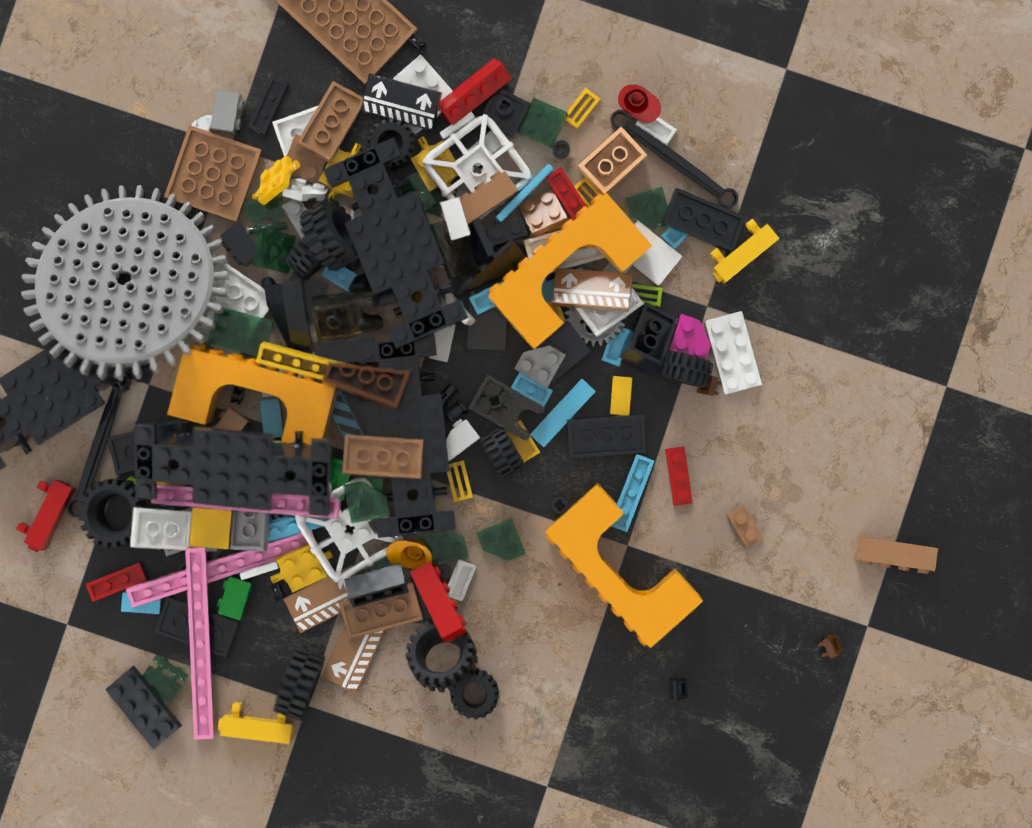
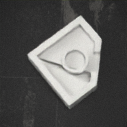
[282,178,329,201]

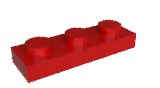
[546,167,588,221]
[665,446,693,506]
[86,562,148,602]

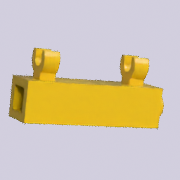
[710,219,780,284]
[218,702,294,744]

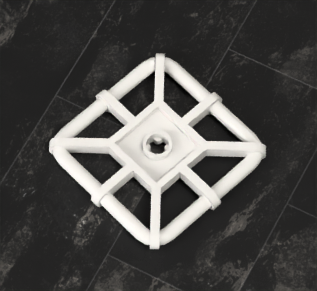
[422,114,533,220]
[294,476,404,582]

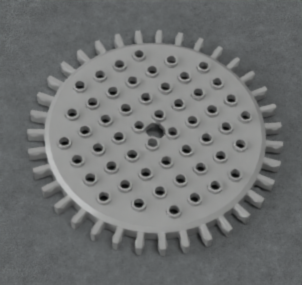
[21,185,229,381]

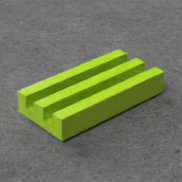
[632,284,663,307]

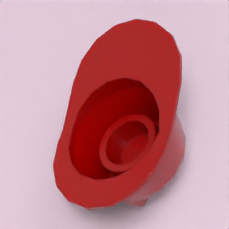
[618,84,661,123]

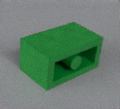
[217,575,254,620]

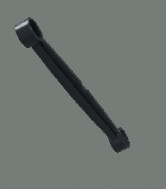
[610,110,738,209]
[67,375,131,517]

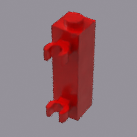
[16,480,76,552]

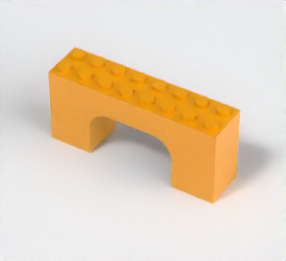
[488,193,652,349]
[167,342,339,445]
[546,483,703,648]

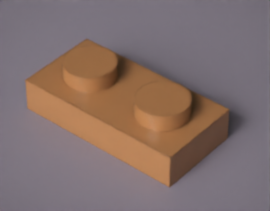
[727,505,763,548]

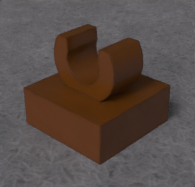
[697,376,721,396]
[817,633,843,659]

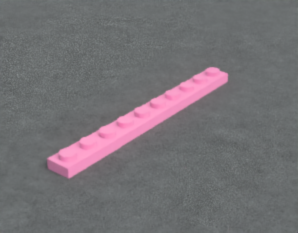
[151,484,341,519]
[126,530,315,608]
[185,547,214,740]

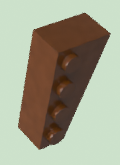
[322,362,411,411]

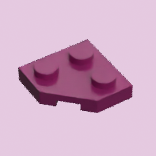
[669,314,711,359]

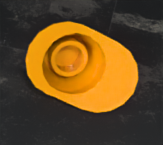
[386,539,432,570]

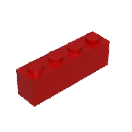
[438,58,512,126]
[410,561,467,643]

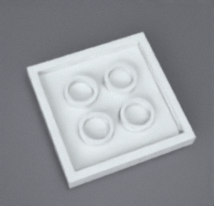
[393,54,453,136]

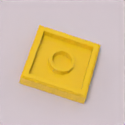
[189,507,232,549]

